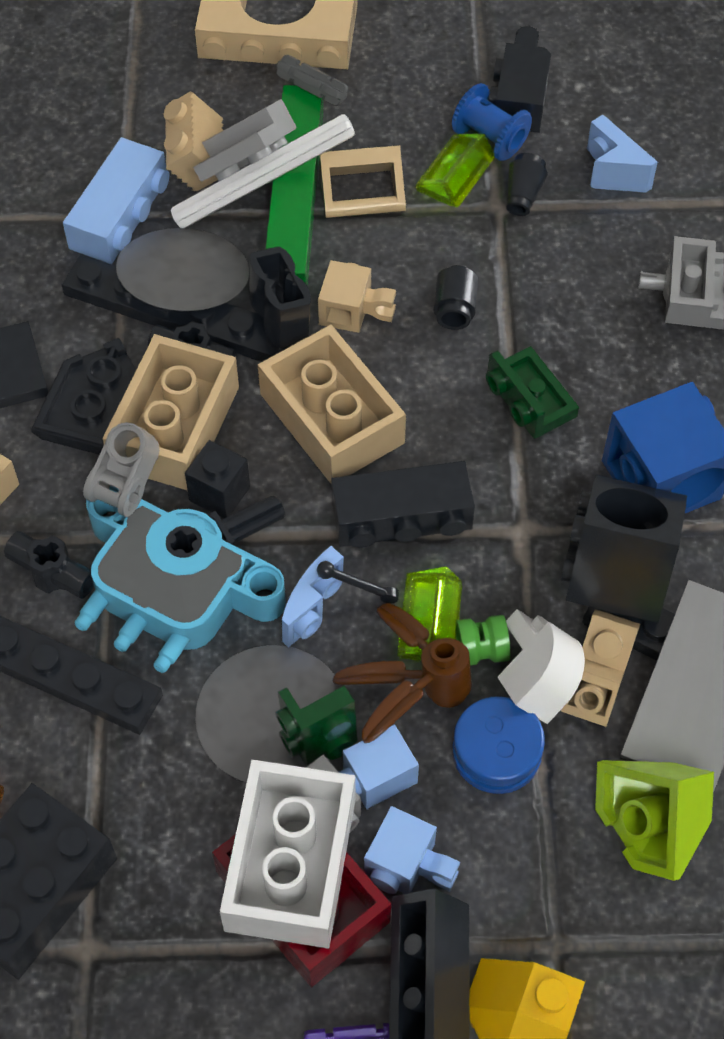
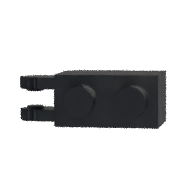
[489,25,551,133]

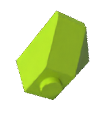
[595,760,714,881]

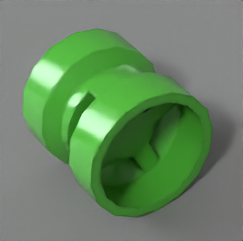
[455,615,510,666]

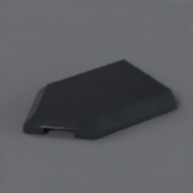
[31,338,137,455]

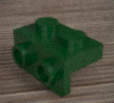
[485,346,579,439]
[275,686,358,767]

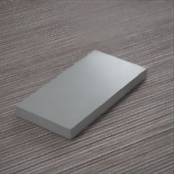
[620,580,724,792]

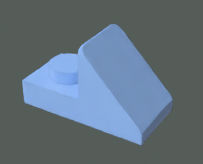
[587,115,658,193]

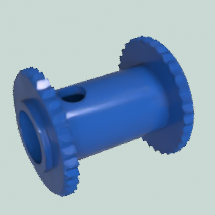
[452,83,532,161]

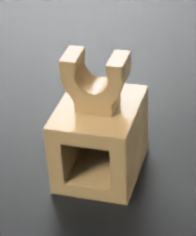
[318,260,396,333]

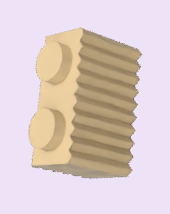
[164,92,224,191]

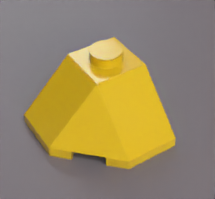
[469,958,585,1039]

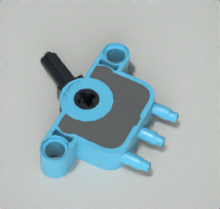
[75,486,286,673]

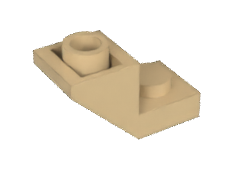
[561,609,640,727]

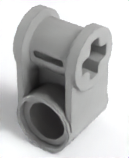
[83,422,160,517]

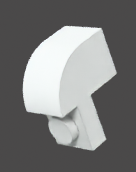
[498,609,585,724]

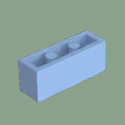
[63,137,170,265]

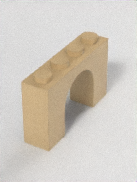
[195,0,358,70]

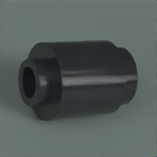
[433,265,478,330]

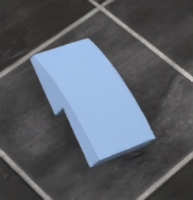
[282,546,344,648]

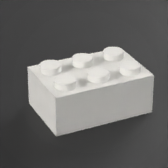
[220,759,356,948]

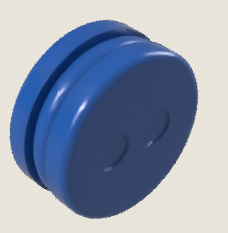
[453,696,545,794]

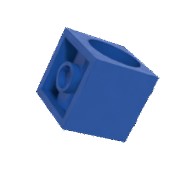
[602,381,724,513]

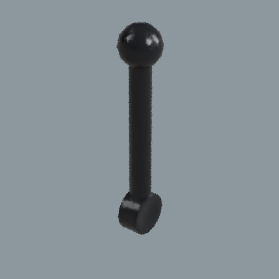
[317,561,399,604]

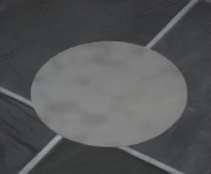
[116,228,249,311]
[195,645,342,783]

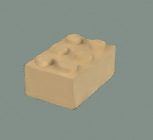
[258,325,406,483]
[102,334,239,490]

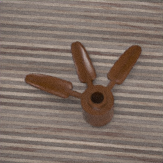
[332,603,472,743]

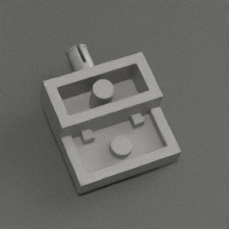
[193,99,297,182]
[638,236,724,330]

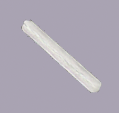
[171,114,355,228]

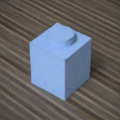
[339,725,419,809]

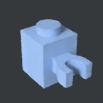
[364,806,460,894]

